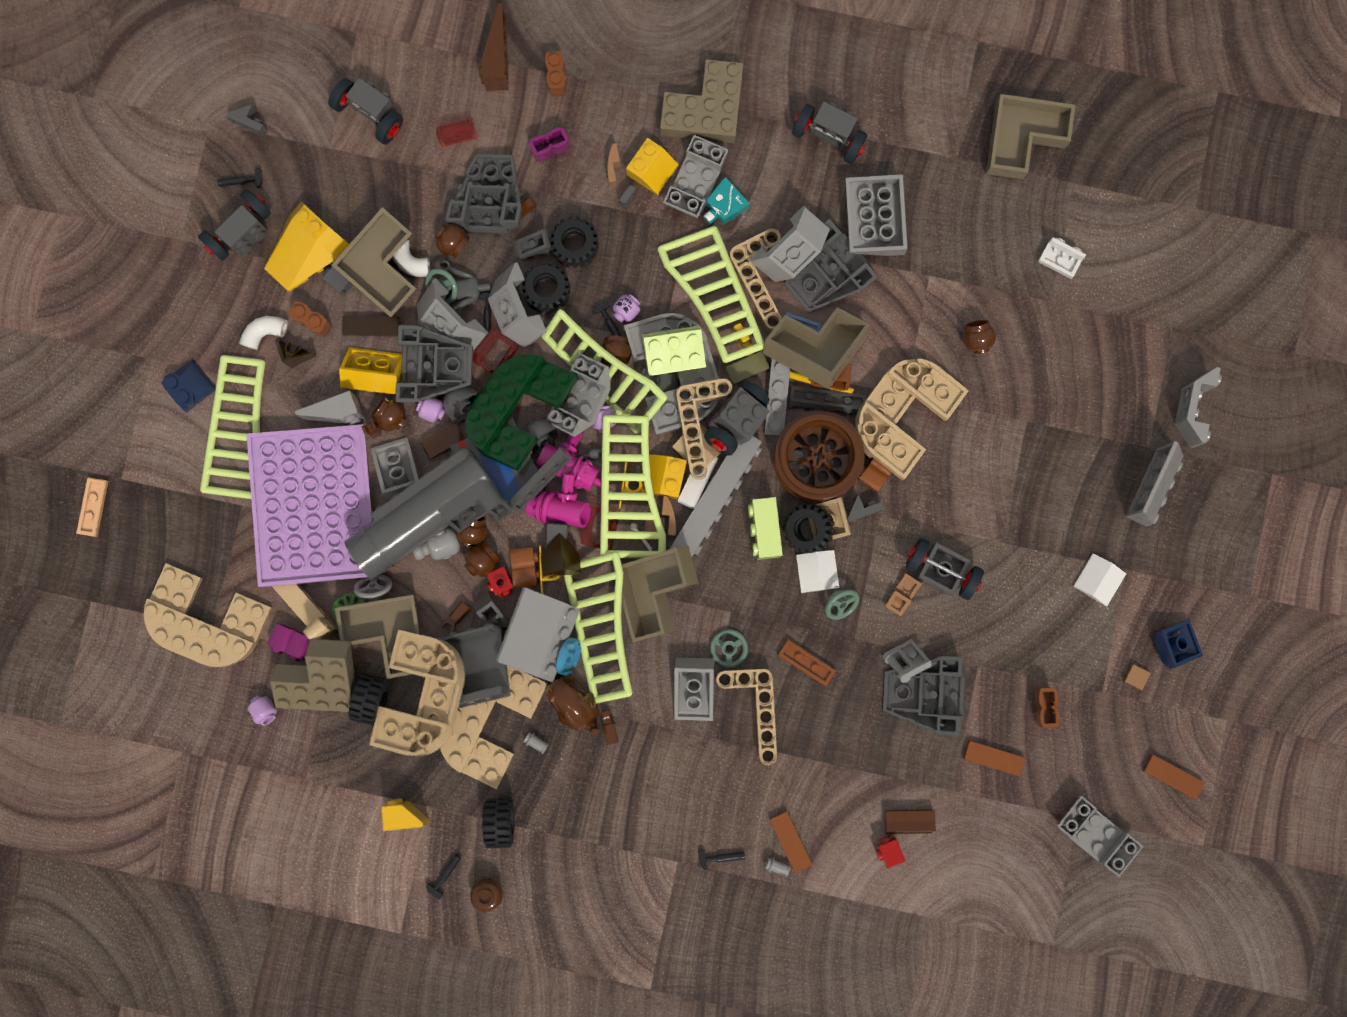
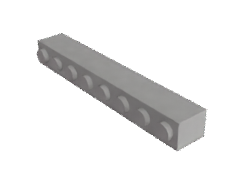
[669,436,763,557]

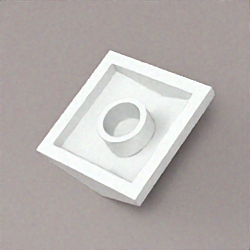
[796,550,839,593]
[1073,554,1126,606]

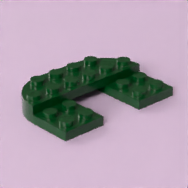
[466,354,578,471]

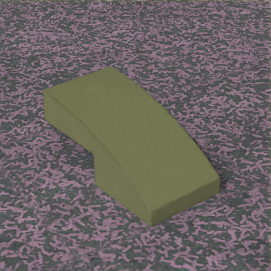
[725,351,770,385]

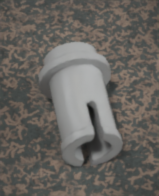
[523,732,549,754]
[764,857,791,877]

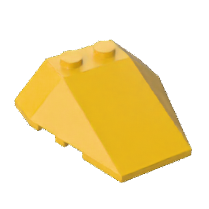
[264,201,349,292]

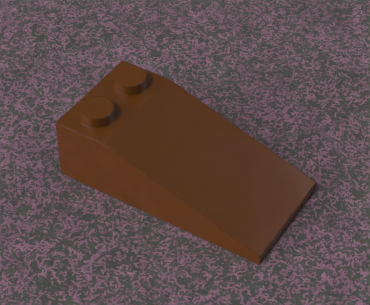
[478,3,509,91]

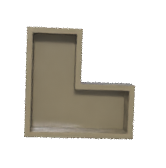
[660,59,743,144]
[986,94,1076,179]
[331,207,417,317]
[763,307,870,389]
[613,546,699,642]
[335,595,421,679]
[270,639,356,712]

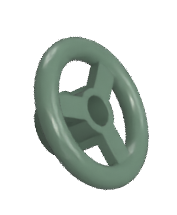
[425,268,458,304]
[825,589,860,620]
[710,629,748,668]

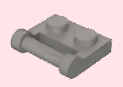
[883,639,932,683]

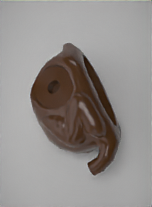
[546,674,600,737]

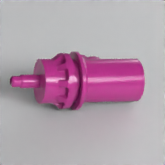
[536,433,611,492]
[526,473,591,528]

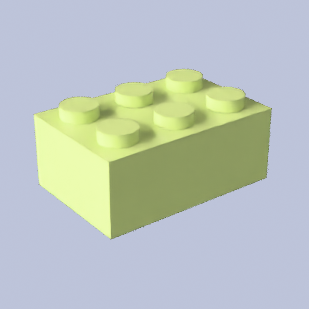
[642,326,706,376]
[748,497,782,560]

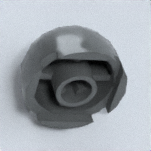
[443,386,479,423]
[524,418,561,455]

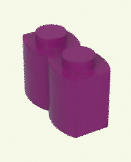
[529,128,570,162]
[267,623,310,662]

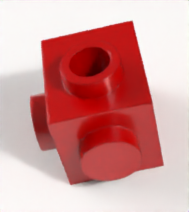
[487,567,515,598]
[875,836,906,869]

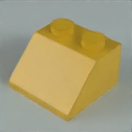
[626,138,679,196]
[641,454,687,500]
[381,798,429,831]

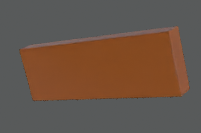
[777,639,836,687]
[963,740,1026,777]
[1143,754,1205,800]
[769,811,812,873]

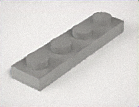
[764,359,790,436]

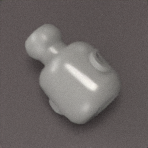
[413,525,460,560]

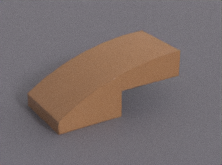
[608,143,621,188]
[662,496,676,537]
[885,572,922,616]

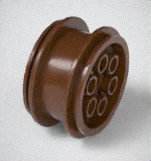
[773,411,865,503]

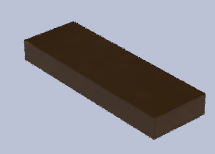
[342,316,401,336]

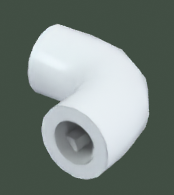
[393,240,431,277]
[239,316,288,350]

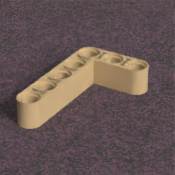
[730,229,782,333]
[677,379,732,480]
[272,584,338,640]
[716,669,777,765]

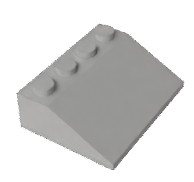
[845,175,907,256]
[1126,441,1184,527]
[496,587,580,682]

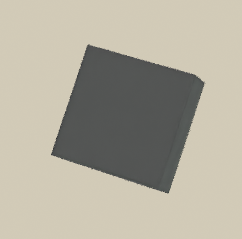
[619,185,636,209]

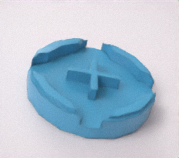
[556,637,581,676]

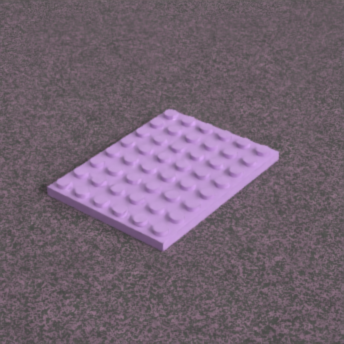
[247,424,372,587]

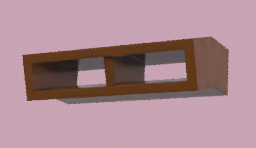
[884,809,936,834]

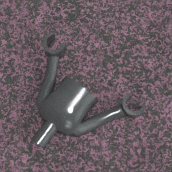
[440,260,491,312]

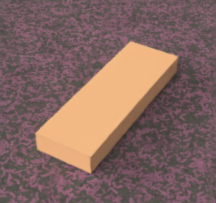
[76,477,109,537]

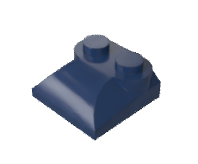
[162,360,216,413]
[1154,619,1203,669]

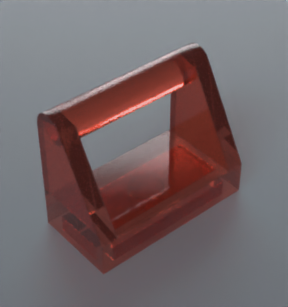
[436,118,478,147]
[473,328,519,375]
[581,506,619,550]

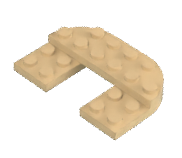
[855,358,969,480]
[144,563,273,667]
[369,630,465,756]
[440,666,548,789]

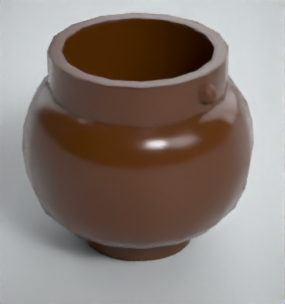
[435,224,470,258]
[963,320,996,354]
[601,335,631,370]
[371,397,406,432]
[455,516,487,547]
[464,542,499,577]
[470,878,503,912]

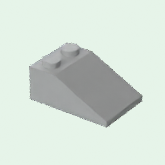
[295,391,365,425]
[371,437,421,503]
[674,657,715,721]

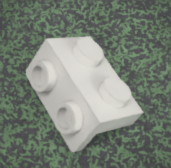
[1038,237,1086,279]

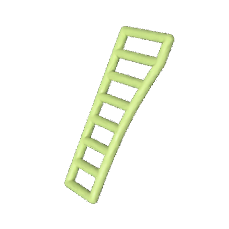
[658,226,765,363]
[541,309,667,434]
[200,355,266,499]
[600,415,666,559]
[564,551,633,703]

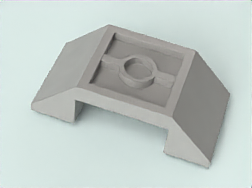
[663,135,728,218]
[749,206,830,282]
[488,263,547,348]
[417,279,488,353]
[547,353,611,437]
[1175,367,1222,448]
[1057,796,1144,877]

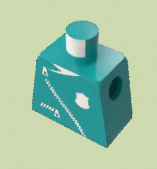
[703,177,750,224]

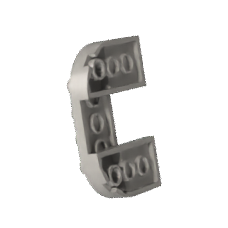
[624,313,720,435]

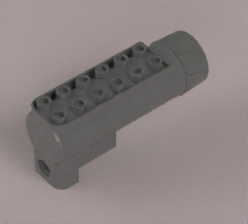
[344,448,512,580]

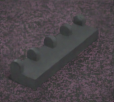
[788,386,867,415]
[508,446,573,512]

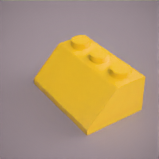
[339,347,403,394]

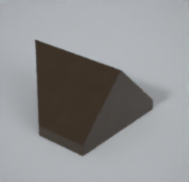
[275,338,317,368]
[540,533,581,577]

